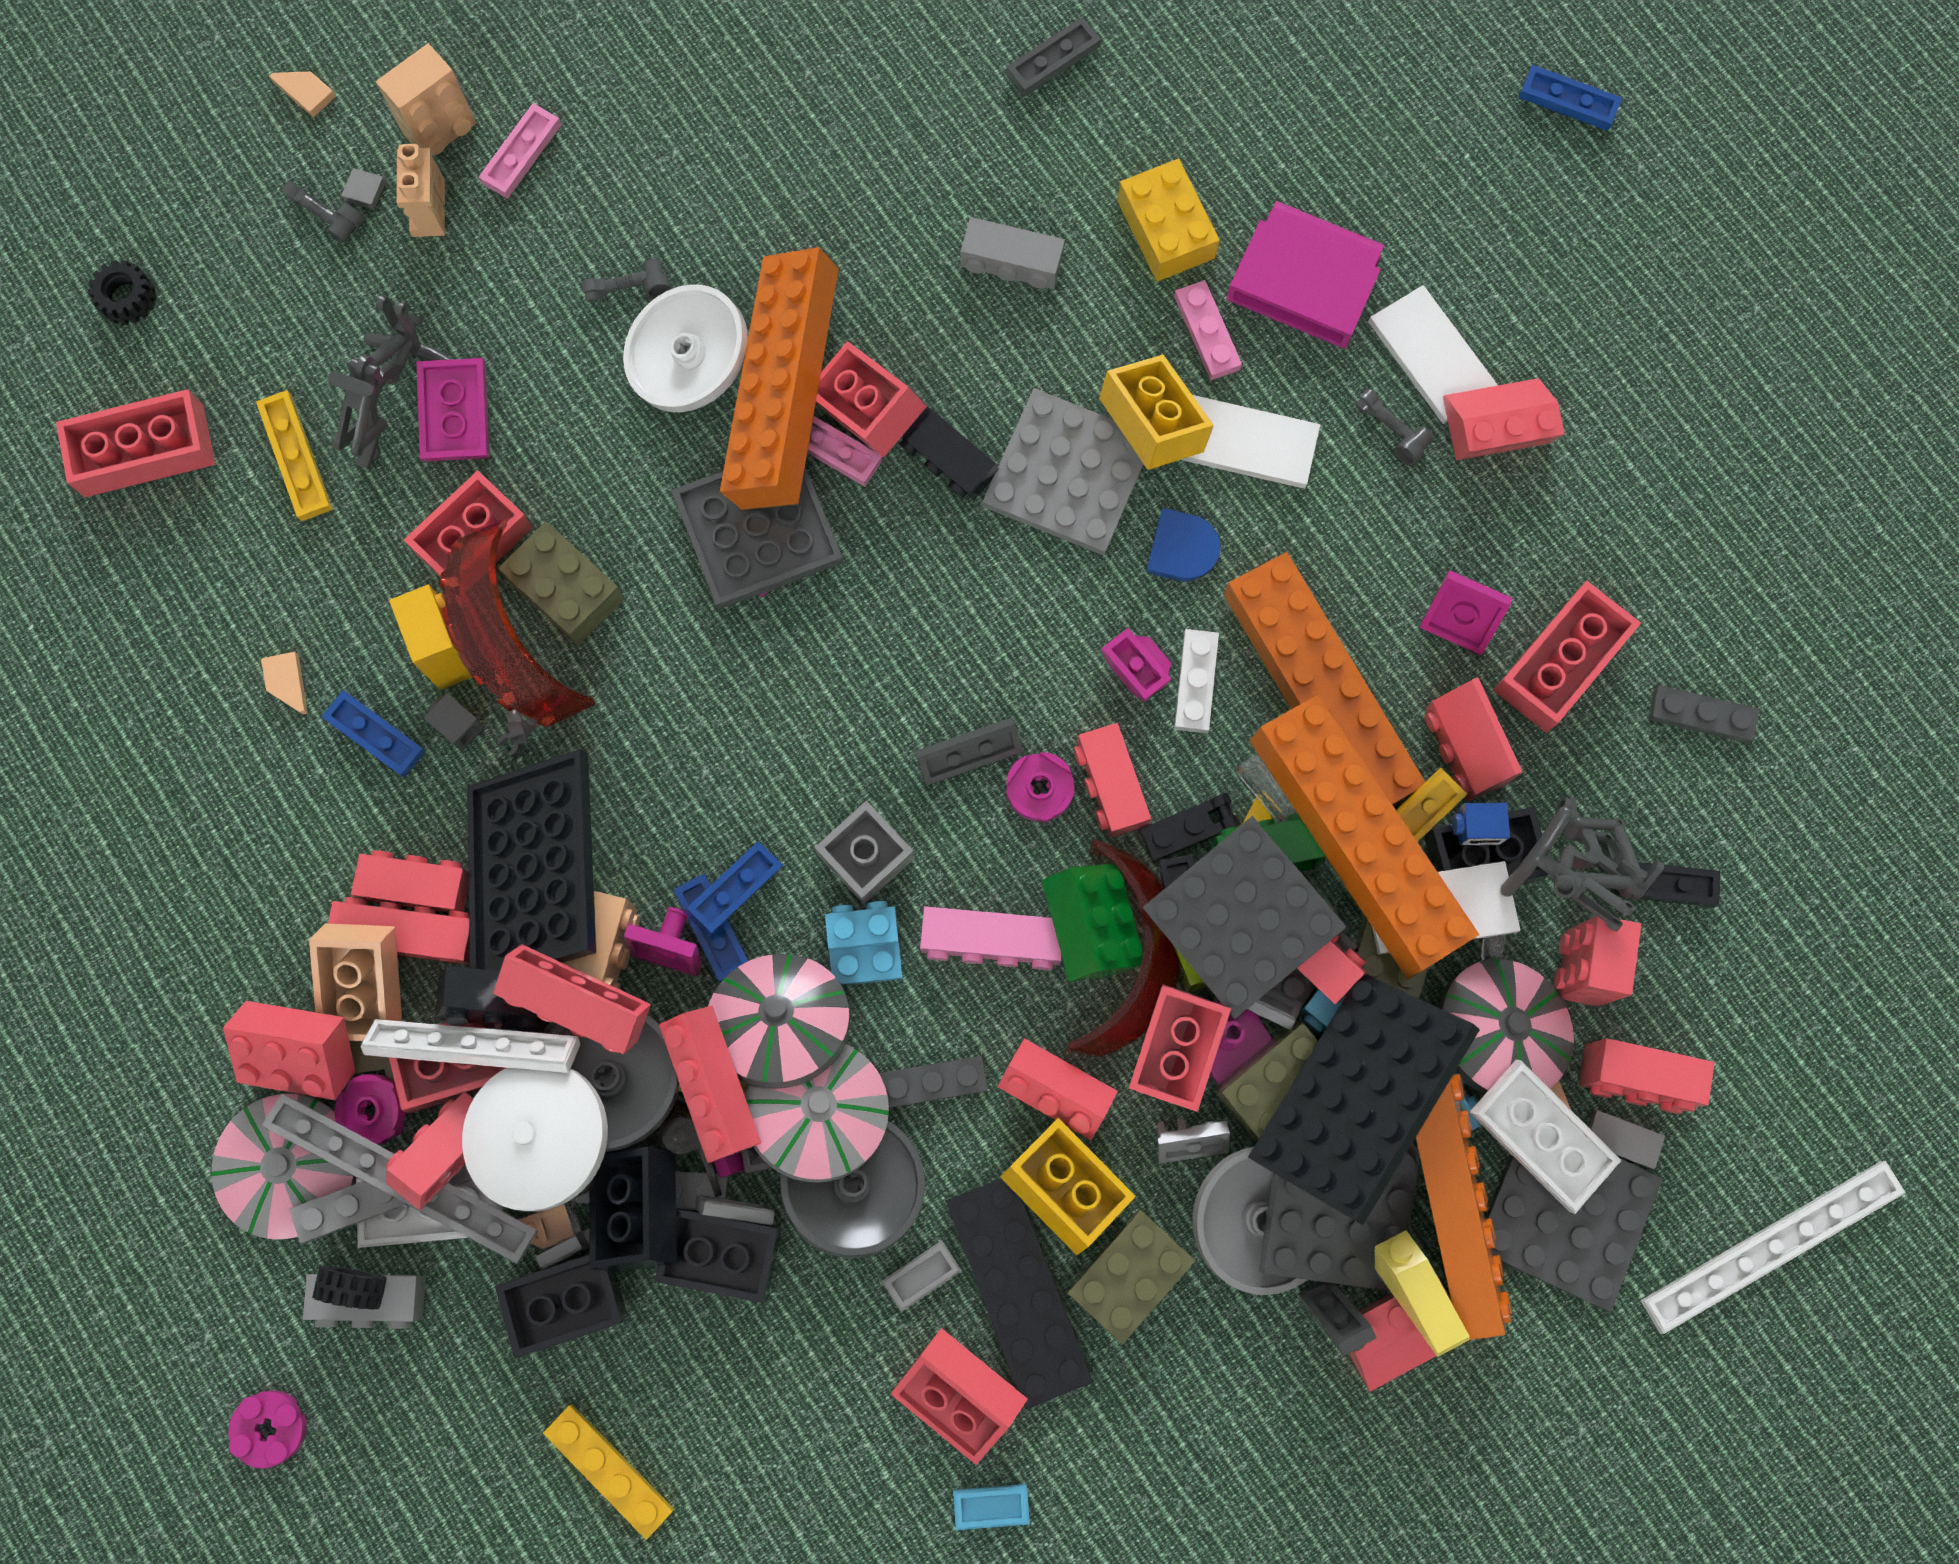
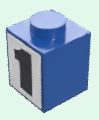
[1452,803,1510,845]

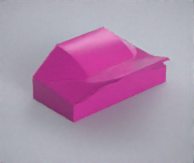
[1101,628,1172,703]

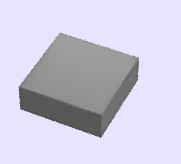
[341,168,386,210]

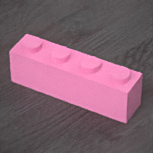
[920,906,1061,970]

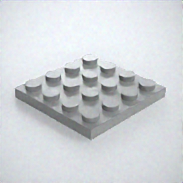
[982,388,1144,556]

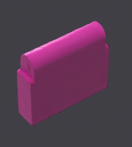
[1226,201,1384,349]

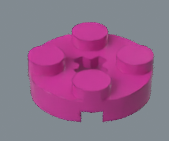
[1006,752,1074,823]
[335,1074,406,1145]
[228,1390,307,1468]

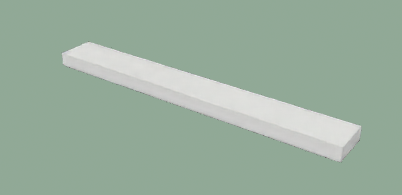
[1640,1161,1906,1334]

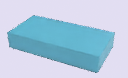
[953,1484,1030,1530]

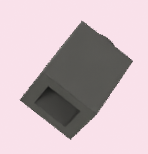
[423,693,485,752]

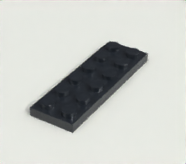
[946,1179,1093,1410]

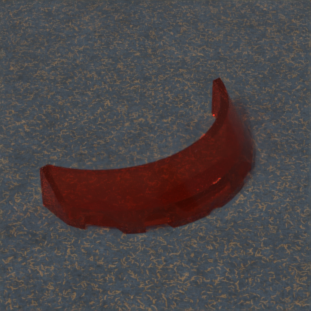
[440,519,596,727]
[1064,840,1180,1057]

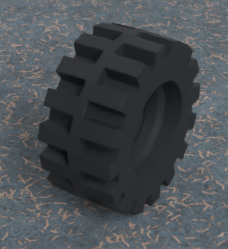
[88,260,156,325]
[312,1266,387,1310]

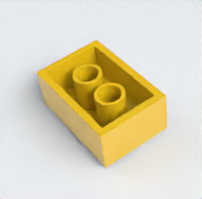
[1117,158,1220,282]
[1099,355,1214,470]
[389,584,479,690]
[1000,1118,1136,1255]

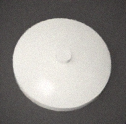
[623,284,748,412]
[462,1068,608,1211]

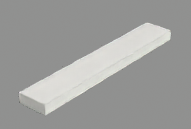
[360,1019,581,1073]

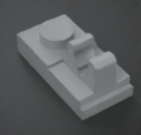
[1157,1119,1230,1164]

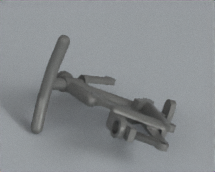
[328,295,452,469]
[1500,795,1664,931]

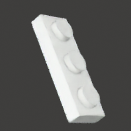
[1174,629,1219,734]

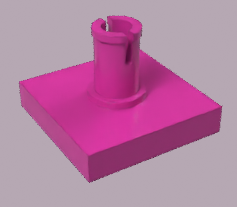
[1419,570,1513,655]
[624,907,702,977]
[1210,1001,1272,1085]

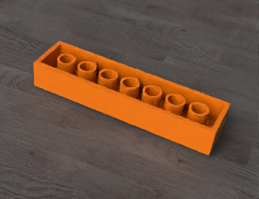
[720,247,839,510]
[1223,552,1425,807]
[1250,694,1480,980]
[1416,1074,1512,1340]

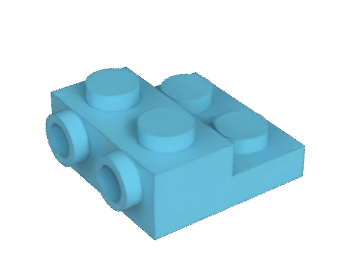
[825,901,903,986]

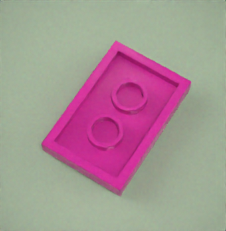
[416,358,490,462]

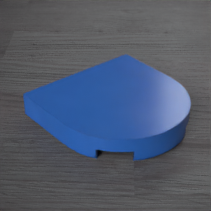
[1146,508,1220,582]

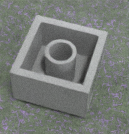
[814,801,915,905]

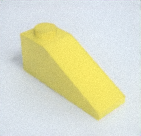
[1375,1230,1470,1357]

